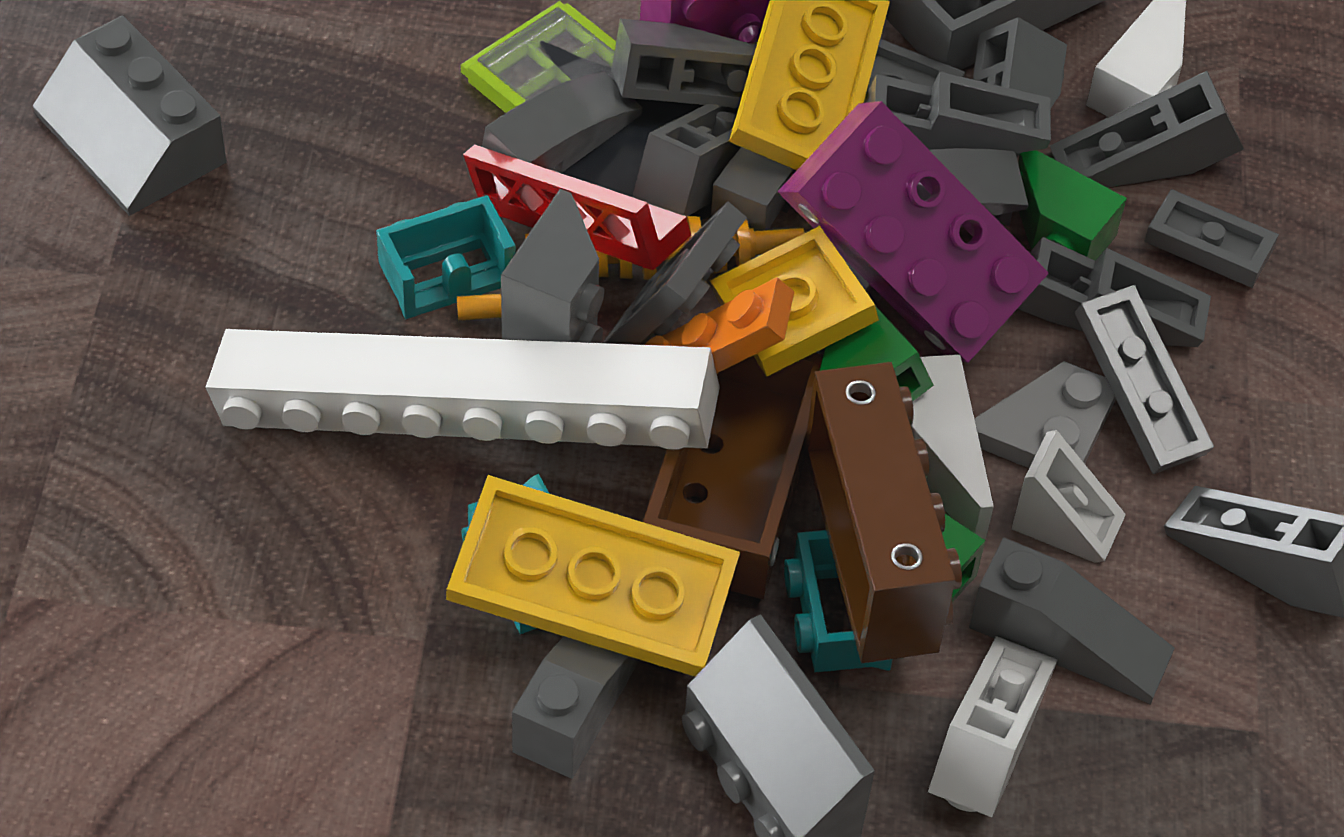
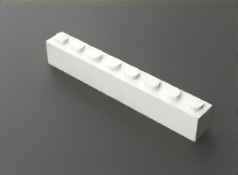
[206,329,720,449]

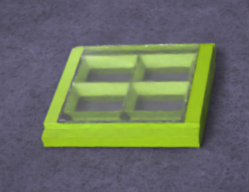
[461,1,616,113]

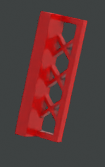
[463,145,692,271]

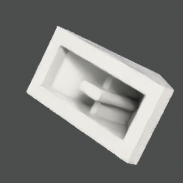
[1012,430,1126,563]

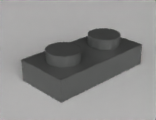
[1144,189,1279,288]

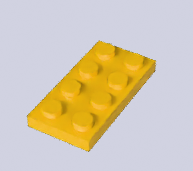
[729,0,890,170]
[446,475,740,677]

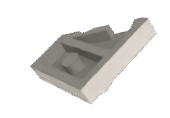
[974,361,1116,468]

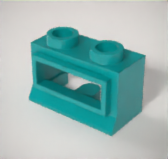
[376,195,516,320]
[784,530,893,672]

